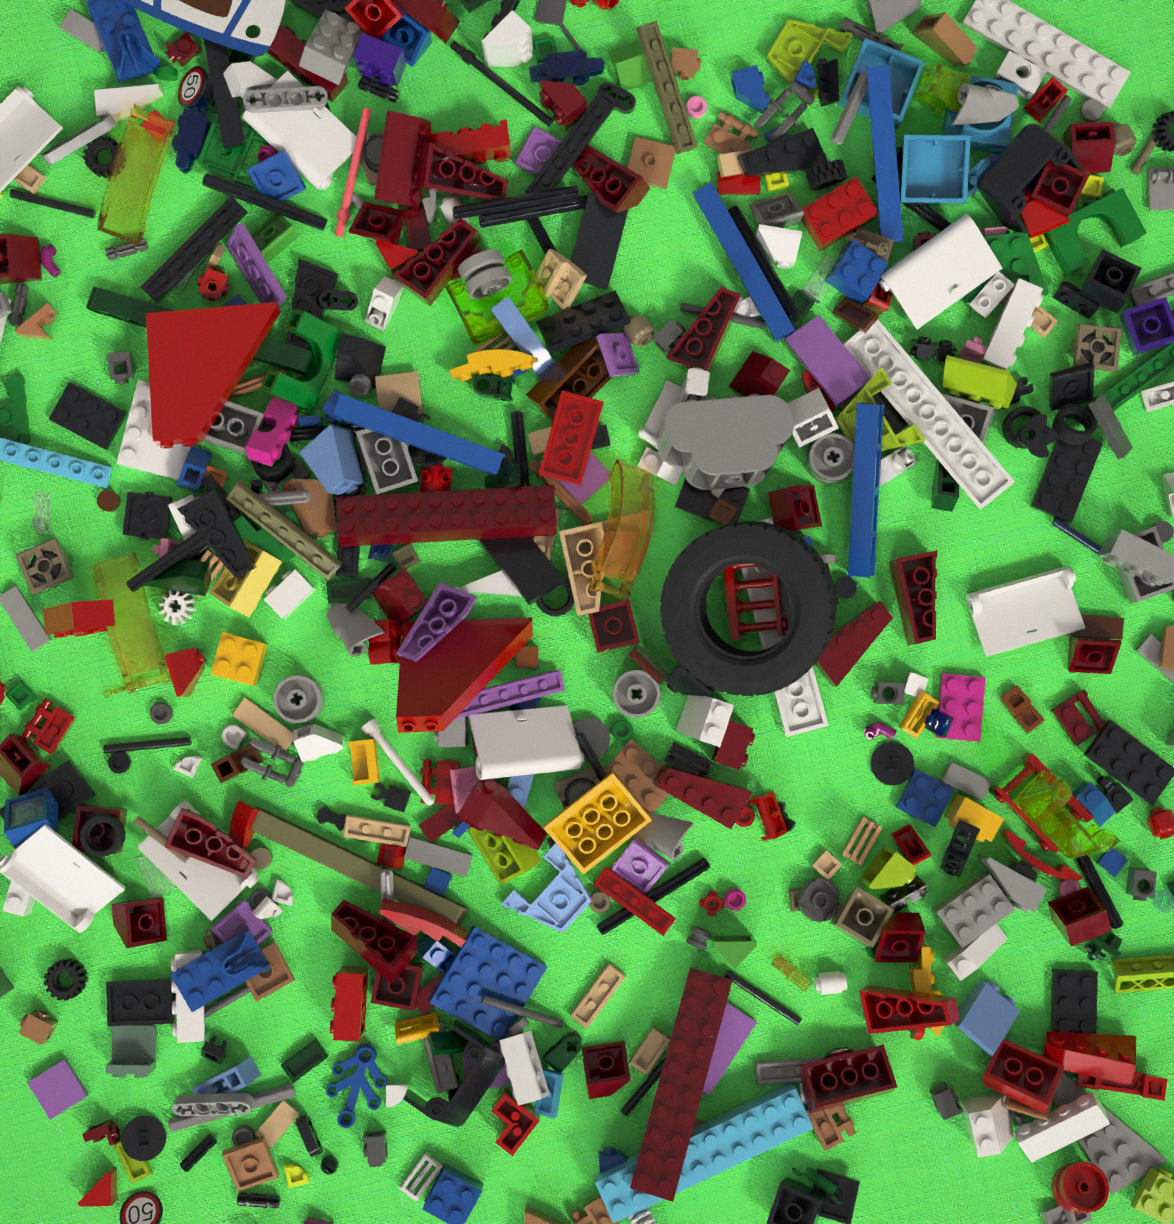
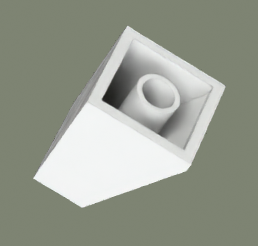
[675,695,734,747]
[961,1093,1014,1158]

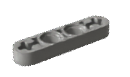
[243,86,328,113]
[42,114,117,165]
[172,1093,254,1117]

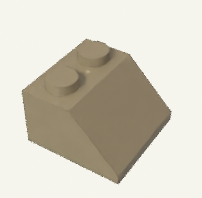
[830,886,894,947]

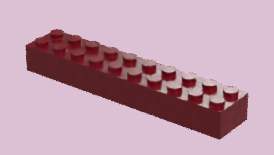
[337,485,557,547]
[630,968,733,1202]

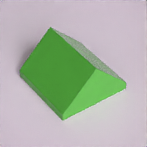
[608,41,653,91]
[250,213,299,263]
[710,935,757,968]

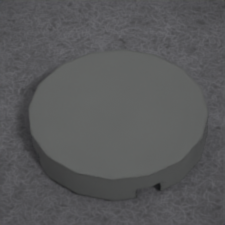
[573,717,610,761]
[798,878,840,922]

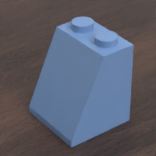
[299,424,363,496]
[954,979,1020,1056]

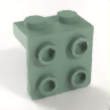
[105,1025,157,1078]

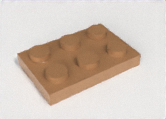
[604,739,669,813]

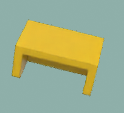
[347,739,381,785]

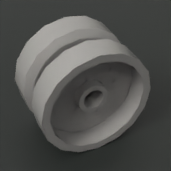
[458,249,513,300]
[806,433,855,484]
[612,670,661,718]
[273,675,325,723]

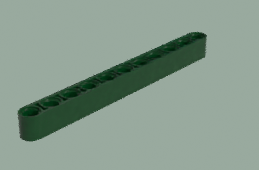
[86,287,314,375]

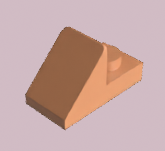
[14,303,59,340]

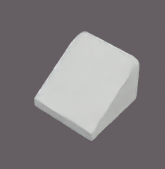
[904,672,928,697]

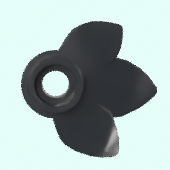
[1016,414,1059,458]

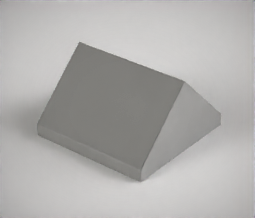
[750,191,804,229]

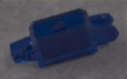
[529,50,605,86]
[172,98,212,174]

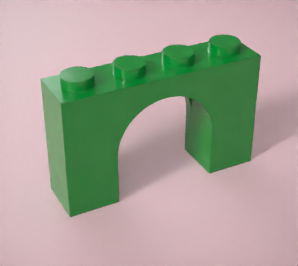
[1044,188,1147,277]
[260,309,344,412]

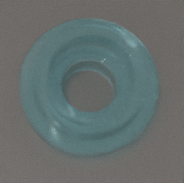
[1153,890,1174,913]

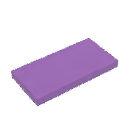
[226,223,287,307]
[785,315,871,407]
[703,1002,757,1095]

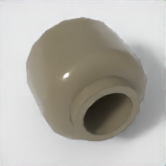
[1113,123,1137,157]
[623,314,654,347]

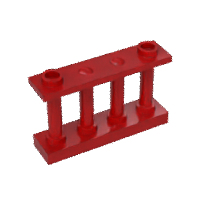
[724,564,788,641]
[991,753,1093,853]

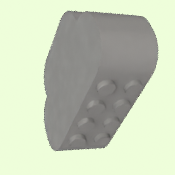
[656,394,794,490]

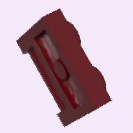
[1051,689,1107,746]

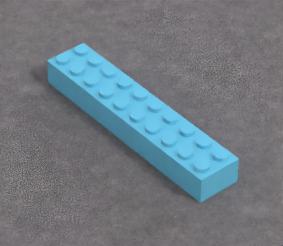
[593,1082,813,1223]

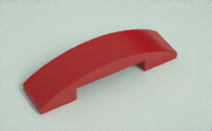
[1001,829,1083,880]
[1076,1071,1168,1101]

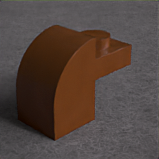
[211,744,265,783]

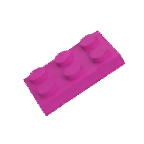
[936,673,986,742]

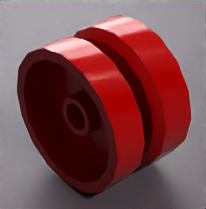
[1051,1162,1110,1213]

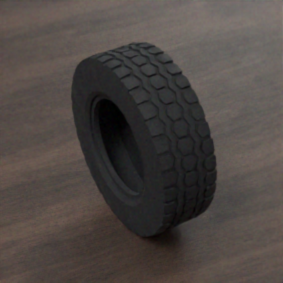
[660,521,837,696]

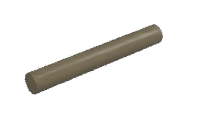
[1131,129,1158,175]
[133,816,190,863]

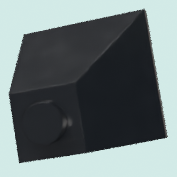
[335,333,386,389]
[665,663,715,697]

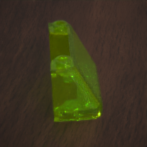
[445,249,549,344]
[1016,770,1120,859]

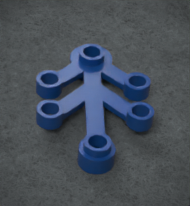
[326,1043,388,1128]

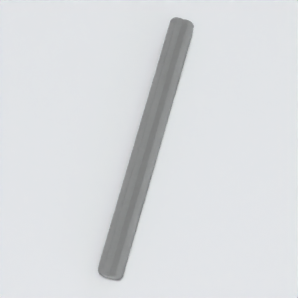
[168,1084,296,1132]

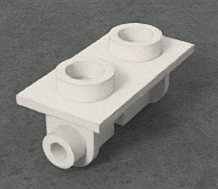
[969,271,1015,318]

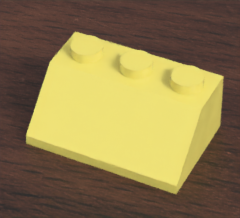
[210,538,282,617]

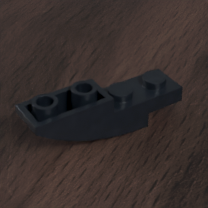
[940,819,980,877]

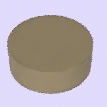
[251,847,273,869]
[589,890,611,913]

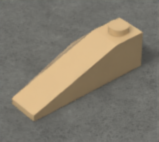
[559,522,606,616]

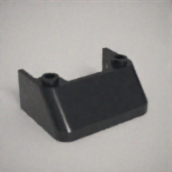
[977,124,1084,234]
[403,1019,505,1127]

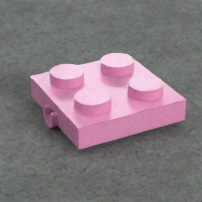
[450,766,497,814]

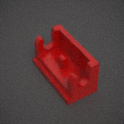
[748,791,788,841]

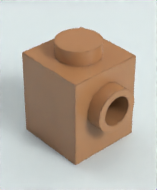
[671,47,701,80]
[19,1010,59,1045]

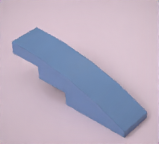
[491,297,555,380]

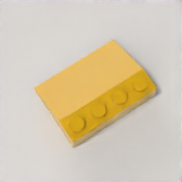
[543,772,652,874]

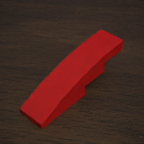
[379,899,467,947]

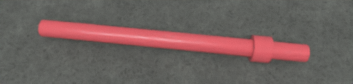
[335,108,372,237]

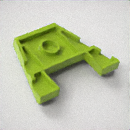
[766,19,854,107]
[836,367,925,451]

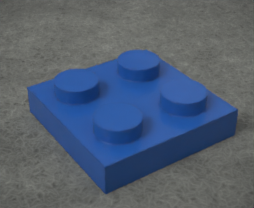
[247,149,307,202]
[896,769,955,827]

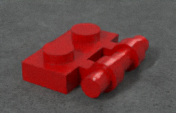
[22,698,77,754]
[420,759,460,805]

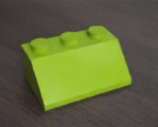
[943,355,1017,409]
[467,827,542,885]
[858,846,917,889]

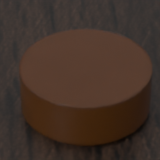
[97,490,120,512]

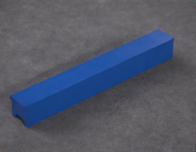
[866,65,903,242]
[692,182,795,343]
[332,393,505,476]
[848,403,884,578]

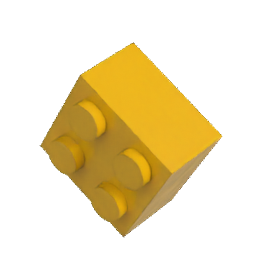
[211,632,269,686]
[944,794,1004,842]

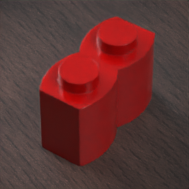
[368,619,402,665]

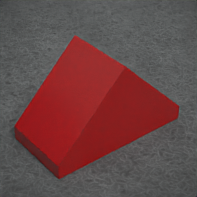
[1024,76,1069,122]
[376,240,419,274]
[861,279,892,315]
[891,824,932,865]
[77,1166,117,1207]

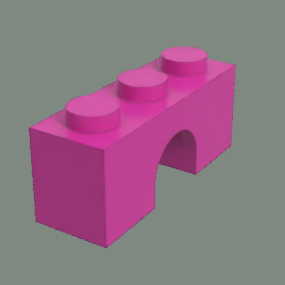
[246,398,300,467]

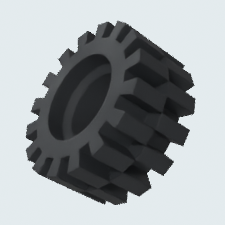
[1152,111,1174,152]
[83,136,126,179]
[806,159,848,191]
[44,959,88,1001]

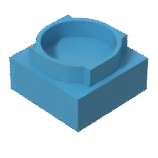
[838,38,926,129]
[941,73,1019,154]
[900,135,971,204]

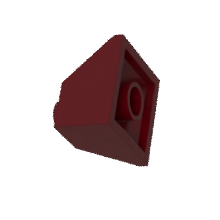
[729,351,791,397]
[111,897,167,948]
[874,912,926,963]
[582,1041,631,1099]

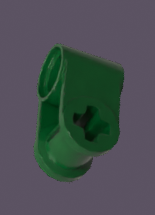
[473,375,515,402]
[542,1031,582,1073]

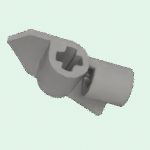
[866,0,922,35]
[951,83,1019,125]
[327,603,385,657]
[632,812,694,860]

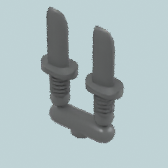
[753,81,814,142]
[241,737,304,787]

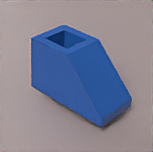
[730,65,770,114]
[176,446,212,493]
[417,934,457,973]

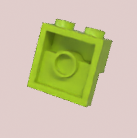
[1130,1167,1174,1224]

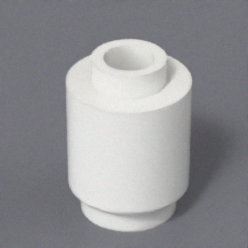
[440,195,469,226]
[814,971,847,995]

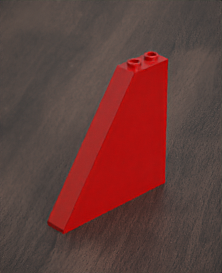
[146,302,281,449]
[396,617,533,733]

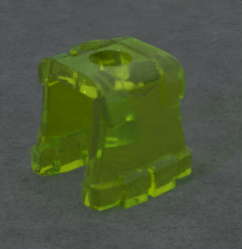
[914,64,971,115]

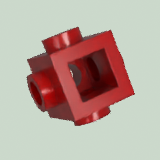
[197,265,230,301]
[420,463,452,492]

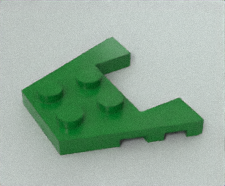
[197,123,271,206]
[963,232,1048,303]
[0,375,30,444]
[234,473,316,563]

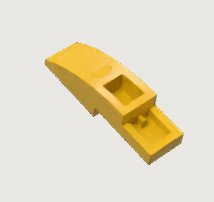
[449,349,539,382]
[909,944,944,1035]

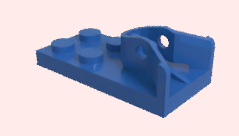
[86,0,160,83]
[170,928,270,1012]

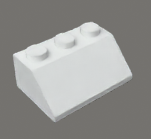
[482,10,533,67]

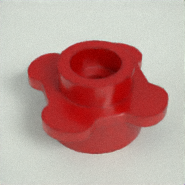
[699,890,725,916]

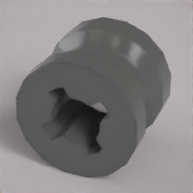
[685,925,712,950]

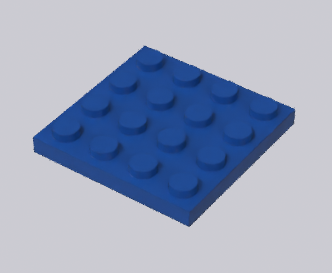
[428,925,547,1040]

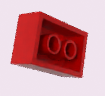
[801,176,879,252]
[43,599,116,638]
[330,966,369,1041]
[983,1039,1064,1114]

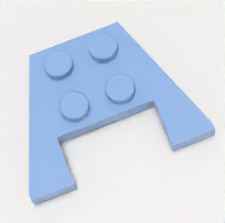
[501,842,592,933]

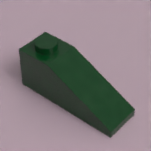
[931,459,959,512]
[144,560,211,596]

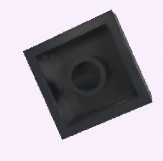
[1079,249,1142,313]
[767,1177,827,1224]

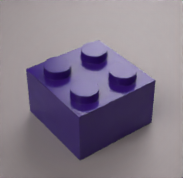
[353,33,407,87]
[1120,297,1174,356]

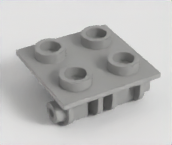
[1148,167,1174,211]

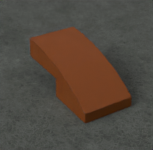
[1000,685,1045,734]

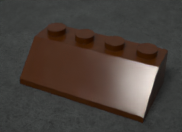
[526,338,612,422]

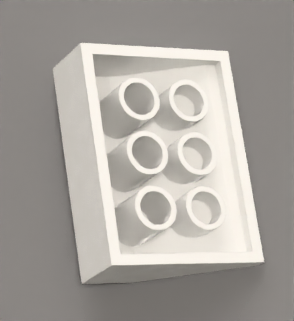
[117,380,190,480]

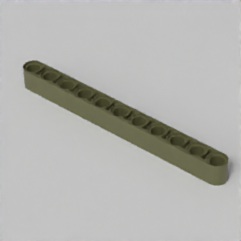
[250,807,469,926]

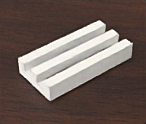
[399,1152,443,1202]

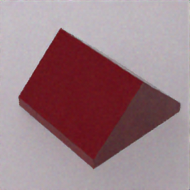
[349,201,405,244]
[1068,638,1122,674]

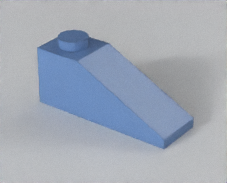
[192,1056,262,1106]

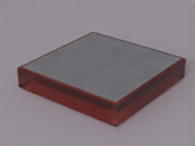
[629,644,669,684]

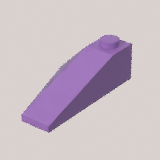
[397,582,477,662]

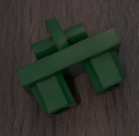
[1084,932,1123,961]

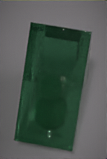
[485,463,521,489]

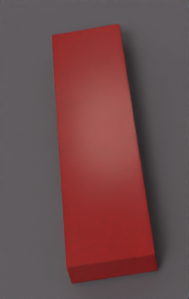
[594,867,676,936]

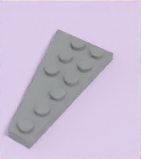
[1053,1073,1167,1195]

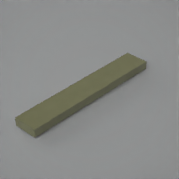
[636,21,698,154]
[226,480,343,581]

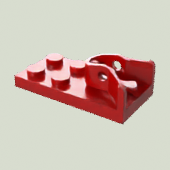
[539,391,604,488]

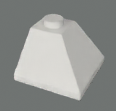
[755,224,802,269]

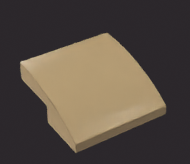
[531,249,587,310]
[375,371,423,414]

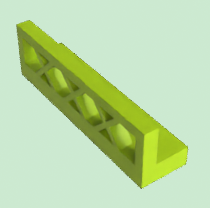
[1111,954,1174,993]

